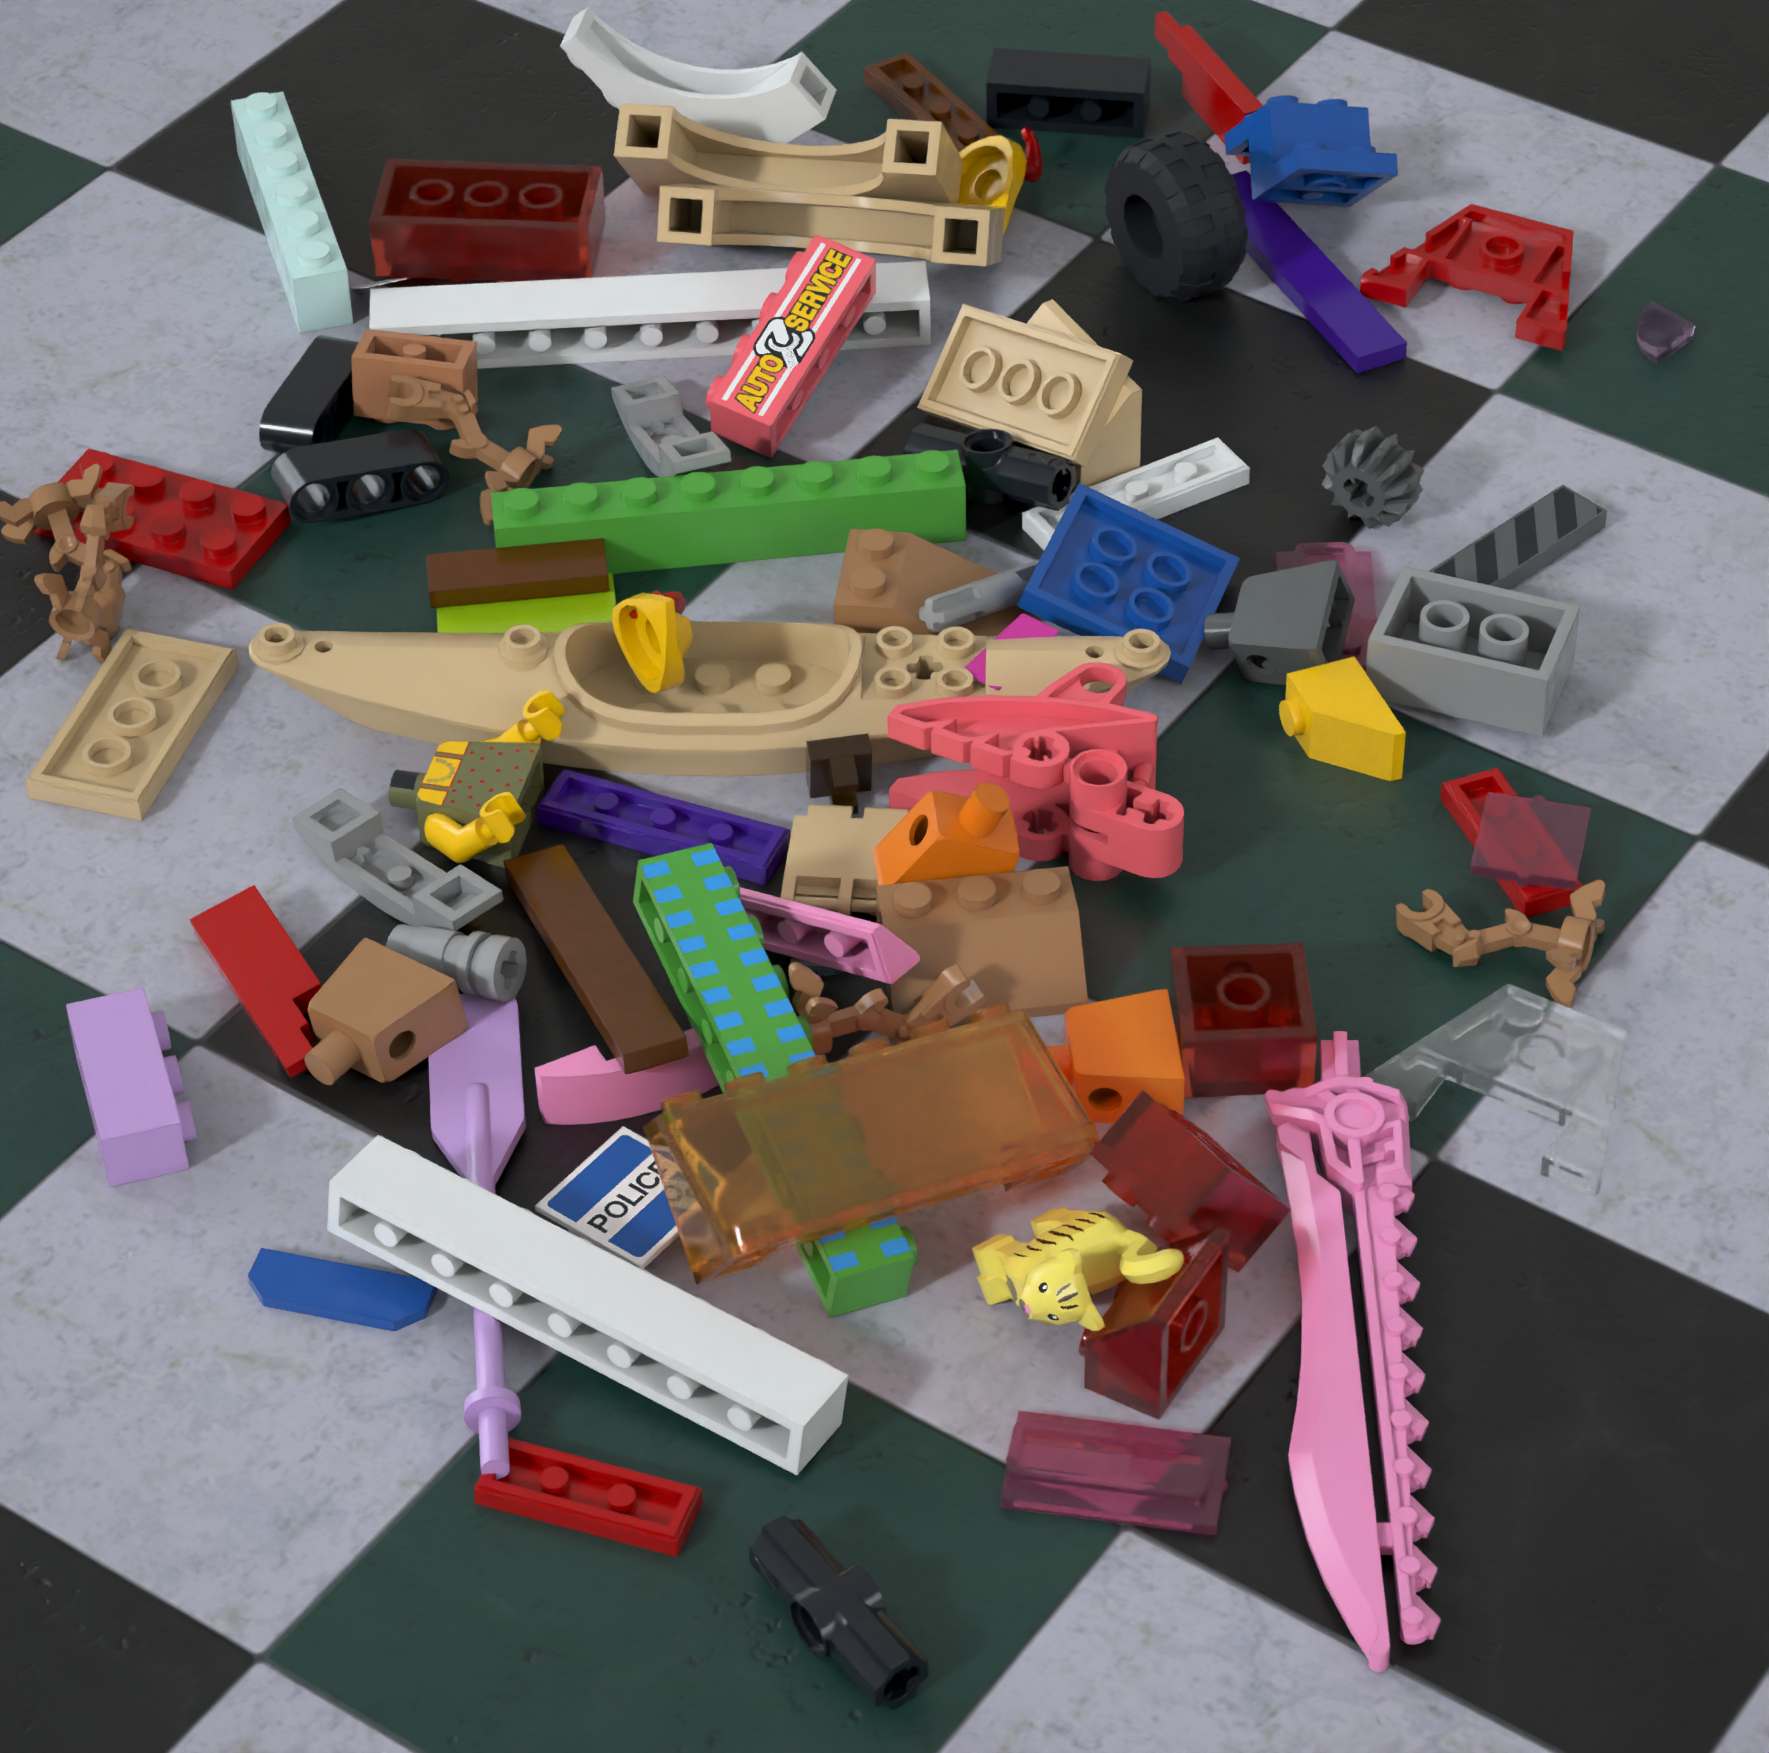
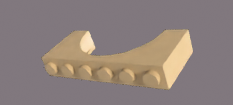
[614,103,963,203]
[657,183,1005,267]

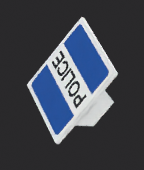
[535,1126,728,1269]

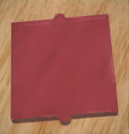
[1470,792,1591,891]

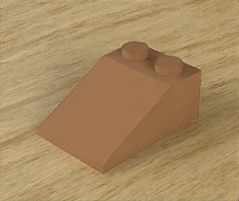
[834,528,1025,636]

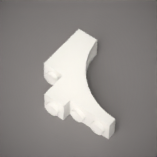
[560,7,836,144]

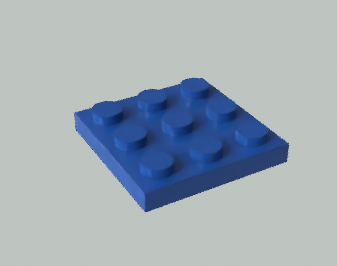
[1017,483,1240,684]

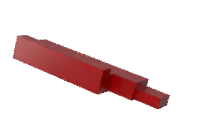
[1155,11,1263,165]
[189,885,322,1078]

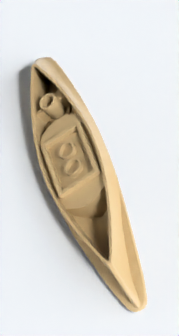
[249,621,1171,776]

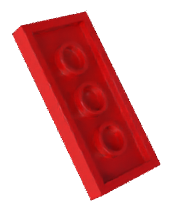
[34,448,291,590]

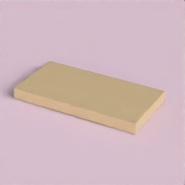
[917,304,1133,468]
[25,628,239,821]

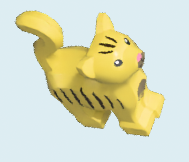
[972,1207,1184,1331]

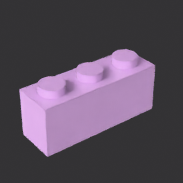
[66,987,197,1187]

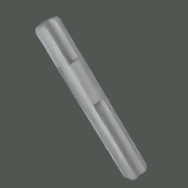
[919,559,1040,633]

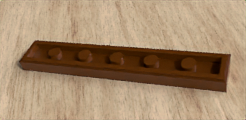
[503,844,689,1074]

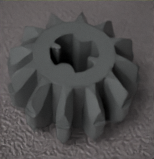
[1321,425,1425,529]

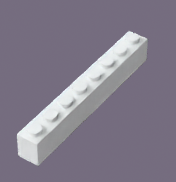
[327,1135,849,1475]

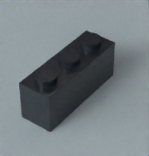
[986,48,1151,138]

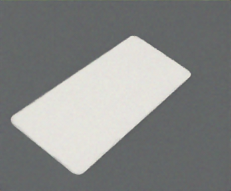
[349,278,407,289]

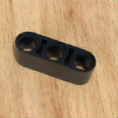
[259,335,359,454]
[271,429,450,523]

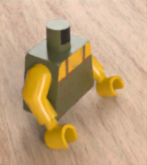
[389,690,565,868]

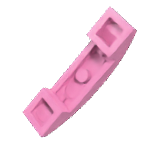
[535,1028,719,1125]

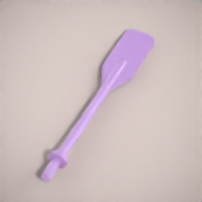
[428,994,526,1479]

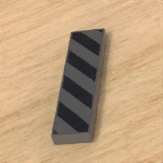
[1428,485,1607,590]

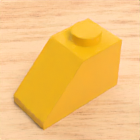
[1279,656,1406,781]

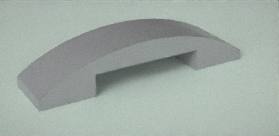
[611,376,731,477]
[292,788,503,931]

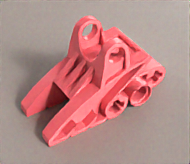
[887,662,1184,881]

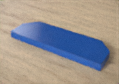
[248,1248,438,1332]

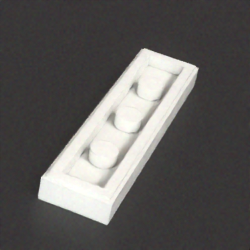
[1022,438,1250,550]

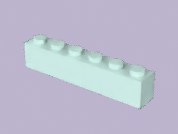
[231,92,353,334]

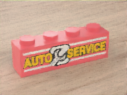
[706,234,876,459]

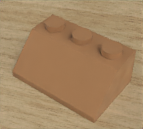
[876,866,1088,1026]

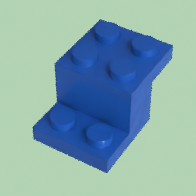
[1225,95,1398,207]

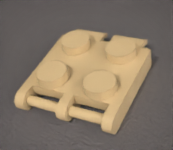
[780,804,909,917]

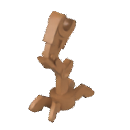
[387,374,562,526]
[0,463,132,640]
[34,482,135,664]
[1396,880,1605,1010]
[788,962,987,1074]

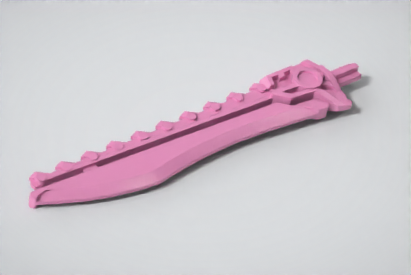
[1264,1031,1441,1673]

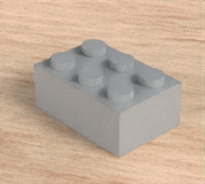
[1366,566,1580,737]

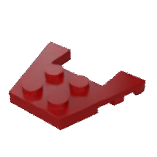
[1360,204,1574,351]

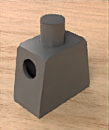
[1204,560,1355,685]

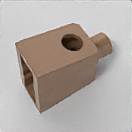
[304,937,469,1085]

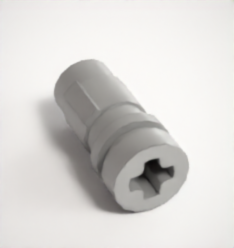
[386,924,527,1002]

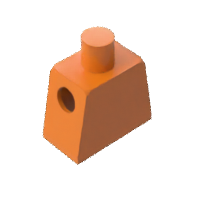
[873,782,1020,886]
[1027,989,1185,1126]

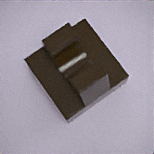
[806,733,872,815]

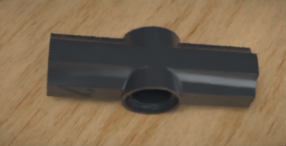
[903,423,1076,511]
[749,1515,928,1709]

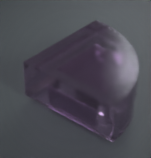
[1637,301,1695,364]

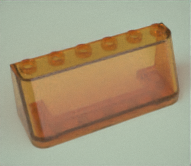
[644,1002,1103,1285]

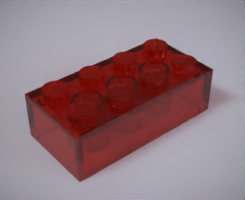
[369,159,606,282]

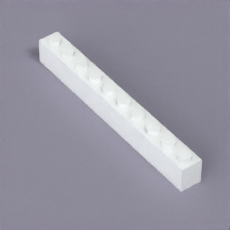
[369,261,931,369]

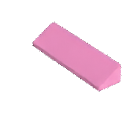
[739,887,920,984]

